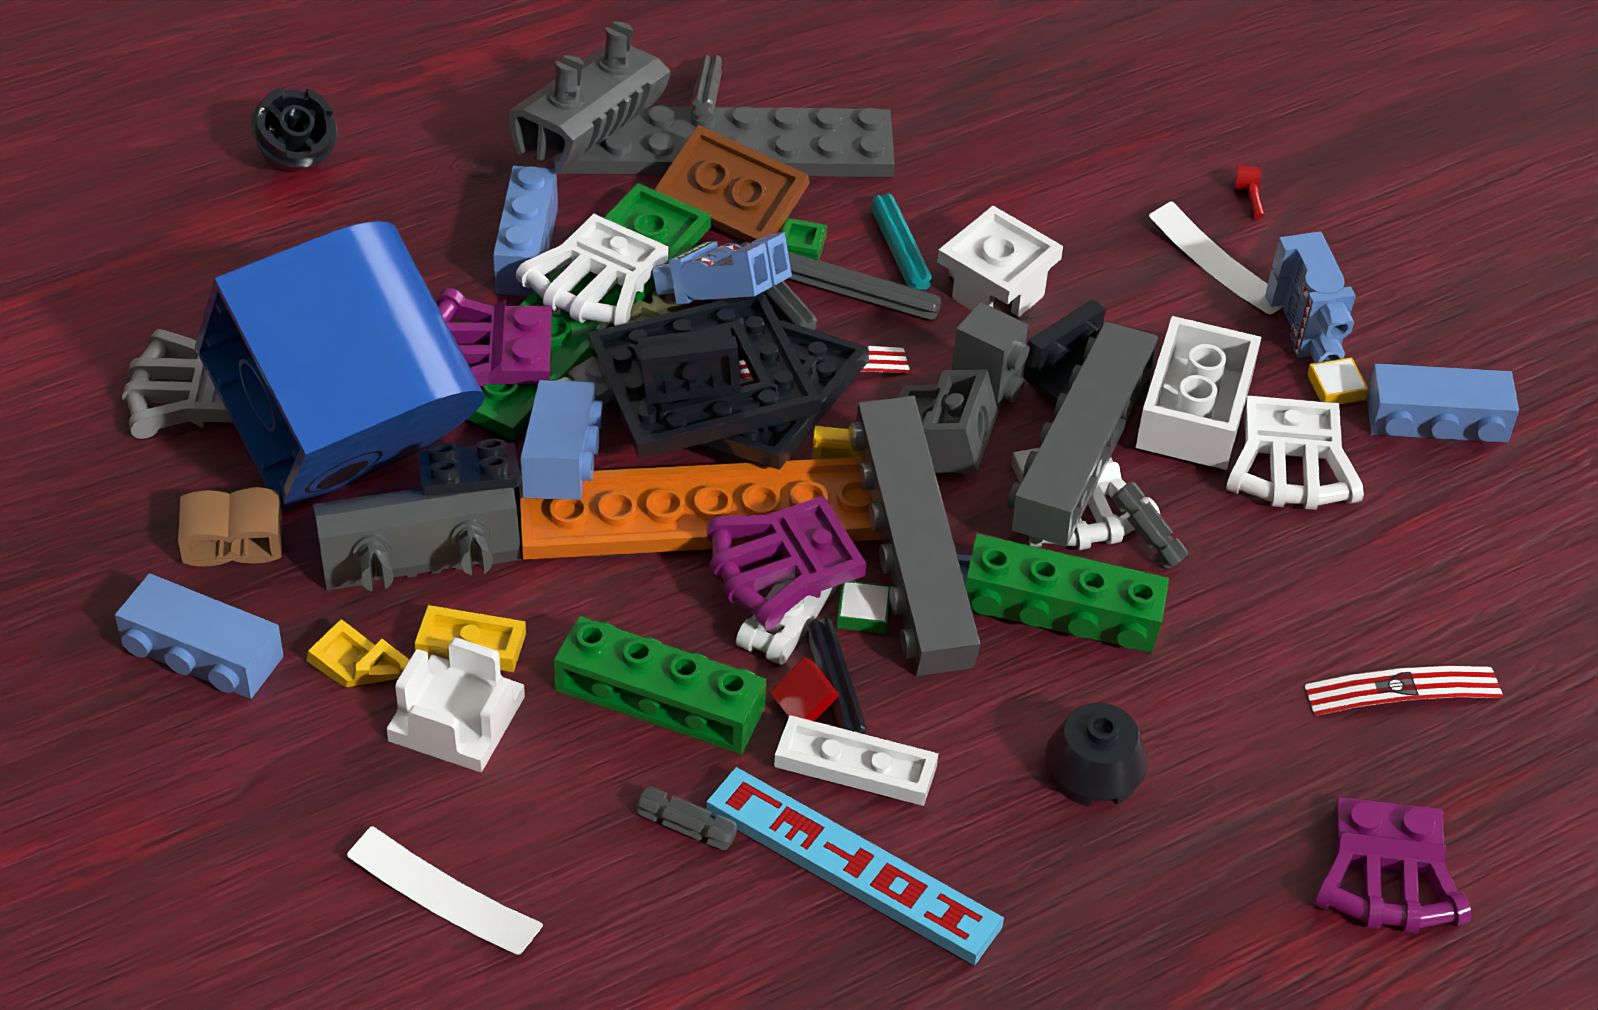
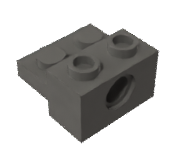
[899,369,998,474]

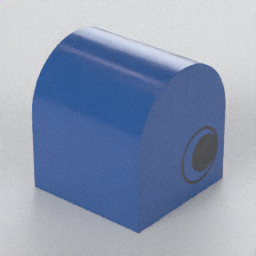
[194,221,485,512]

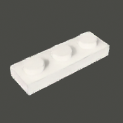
[774,715,939,806]

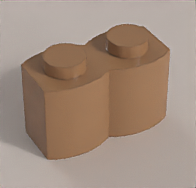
[178,487,282,567]

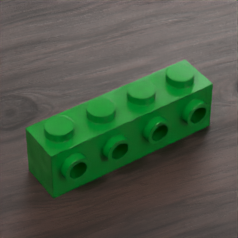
[965,534,1169,653]
[554,616,766,755]

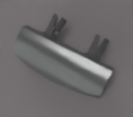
[508,22,671,173]
[313,488,521,592]

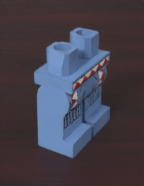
[1265,231,1356,363]
[653,232,792,304]

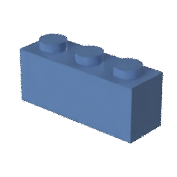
[493,166,558,296]
[1366,363,1519,443]
[521,380,604,500]
[115,573,284,699]

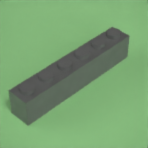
[1007,321,1158,547]
[849,395,980,676]

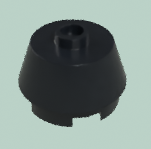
[251,87,337,172]
[1046,703,1148,806]

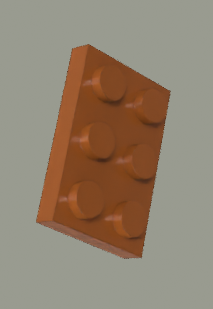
[654,125,810,244]

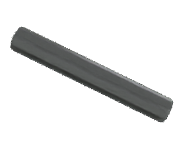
[787,251,941,321]

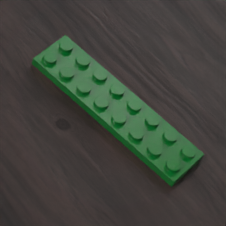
[467,183,711,441]

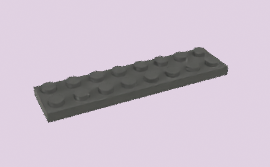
[554,105,895,177]

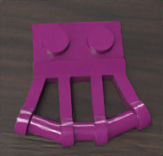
[436,288,552,386]
[706,496,866,631]
[1314,797,1471,934]

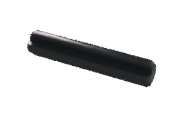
[806,617,867,735]

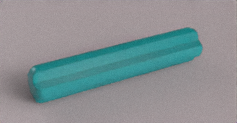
[871,193,932,291]

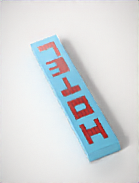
[706,767,1004,966]

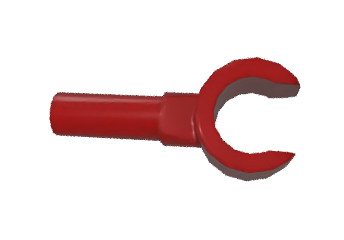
[1234,165,1264,219]

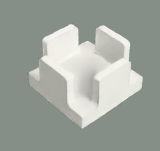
[937,206,1063,317]
[387,637,525,773]

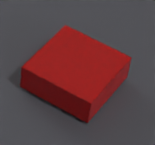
[769,656,840,721]

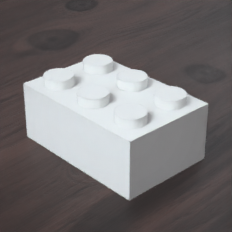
[1136,316,1262,470]

